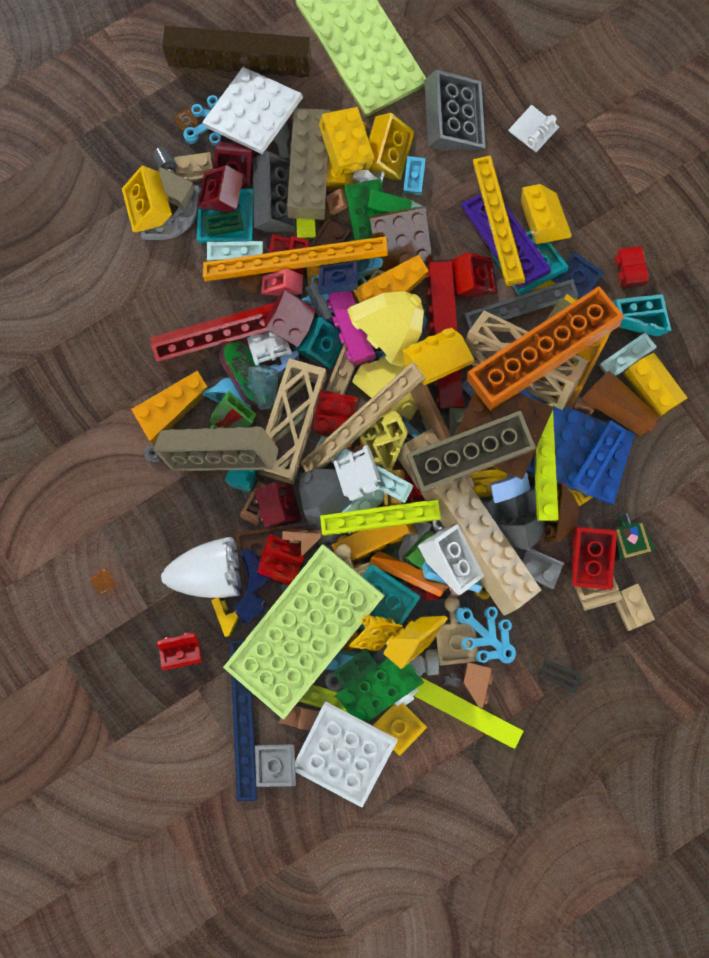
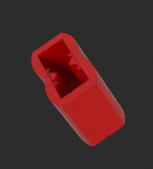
[614,246,649,288]

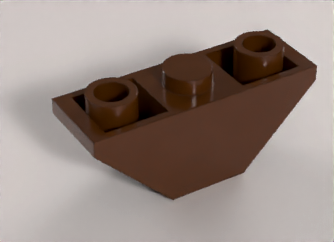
[544,483,579,542]

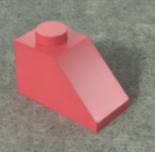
[261,269,304,296]

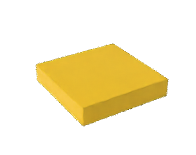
[372,703,427,756]

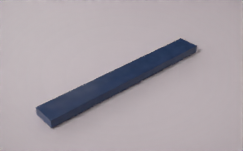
[230,639,258,802]

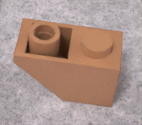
[462,663,494,708]

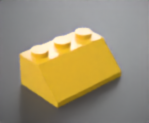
[367,113,415,181]
[122,166,172,232]
[521,184,572,245]
[402,328,475,385]
[623,353,687,416]
[383,616,448,669]

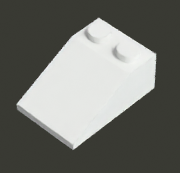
[418,524,484,595]

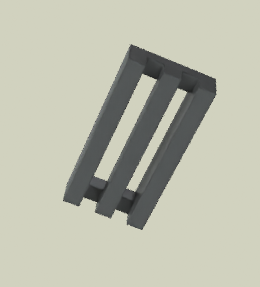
[305,282,332,320]

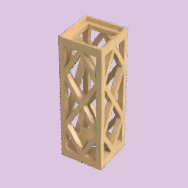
[465,311,588,410]
[256,358,327,485]

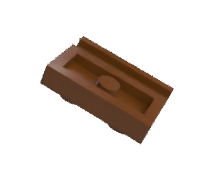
[309,218,351,247]

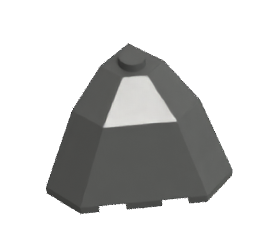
[299,469,353,545]
[479,483,547,550]

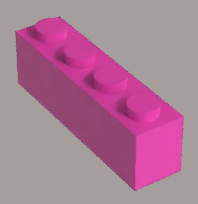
[326,291,375,366]

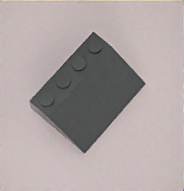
[424,70,486,151]

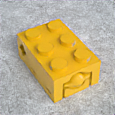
[319,107,374,176]

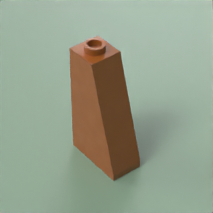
[582,370,660,436]

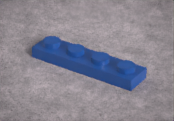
[571,420,627,496]

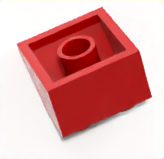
[451,252,497,298]

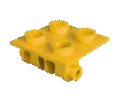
[349,615,403,651]

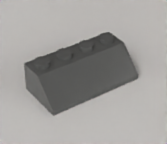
[253,151,297,233]

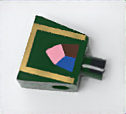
[613,513,656,561]

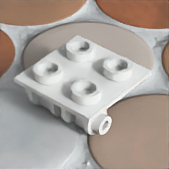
[508,105,559,153]

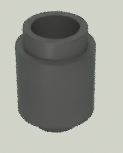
[153,147,177,171]

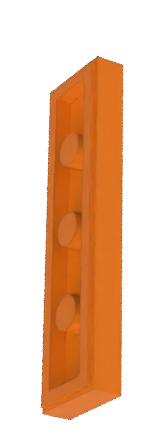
[369,551,448,597]

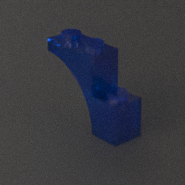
[233,548,271,626]

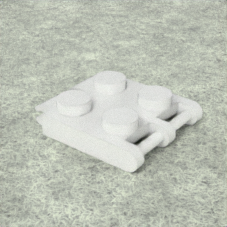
[247,330,292,366]
[334,445,381,501]

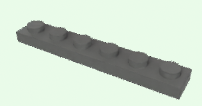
[465,279,579,330]

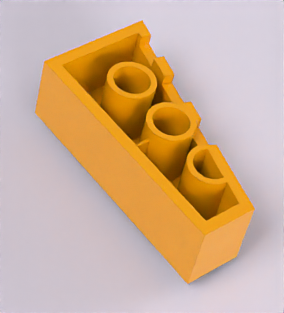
[352,255,428,304]
[131,371,208,444]
[332,524,419,564]

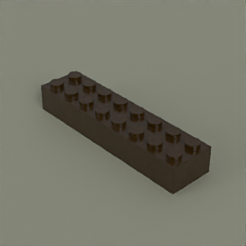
[162,26,312,78]

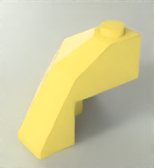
[348,291,424,368]
[352,356,418,420]
[360,408,408,471]

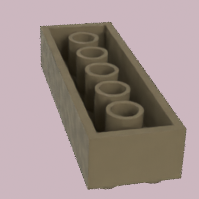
[287,108,330,220]
[406,410,536,493]
[153,426,279,471]

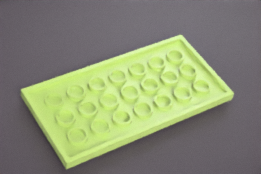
[296,0,426,117]
[223,544,385,720]

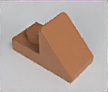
[282,528,324,556]
[279,706,320,730]

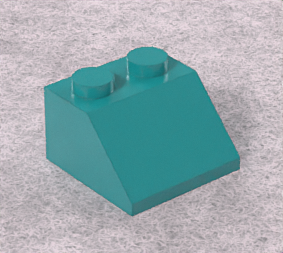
[293,317,343,369]

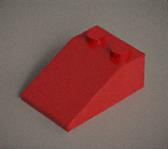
[572,526,617,590]

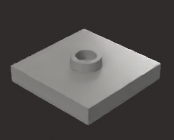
[255,744,296,787]

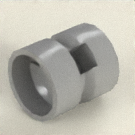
[411,649,439,676]

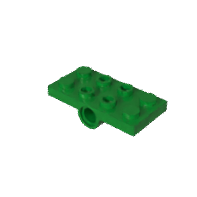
[344,178,384,241]
[336,658,424,722]

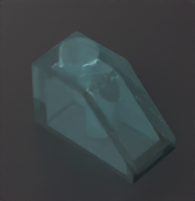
[248,365,278,410]

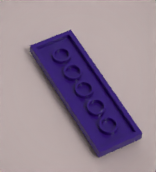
[461,194,551,290]

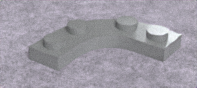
[141,186,200,240]

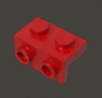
[157,633,202,671]

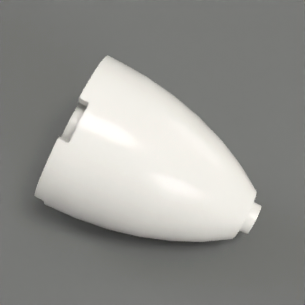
[161,537,242,598]

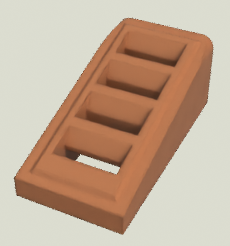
[240,481,266,525]

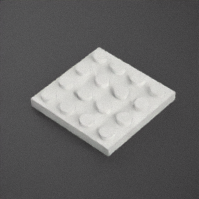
[203,67,303,154]
[295,701,398,807]

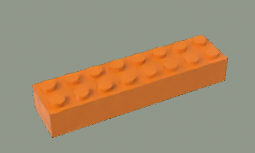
[467,286,624,411]

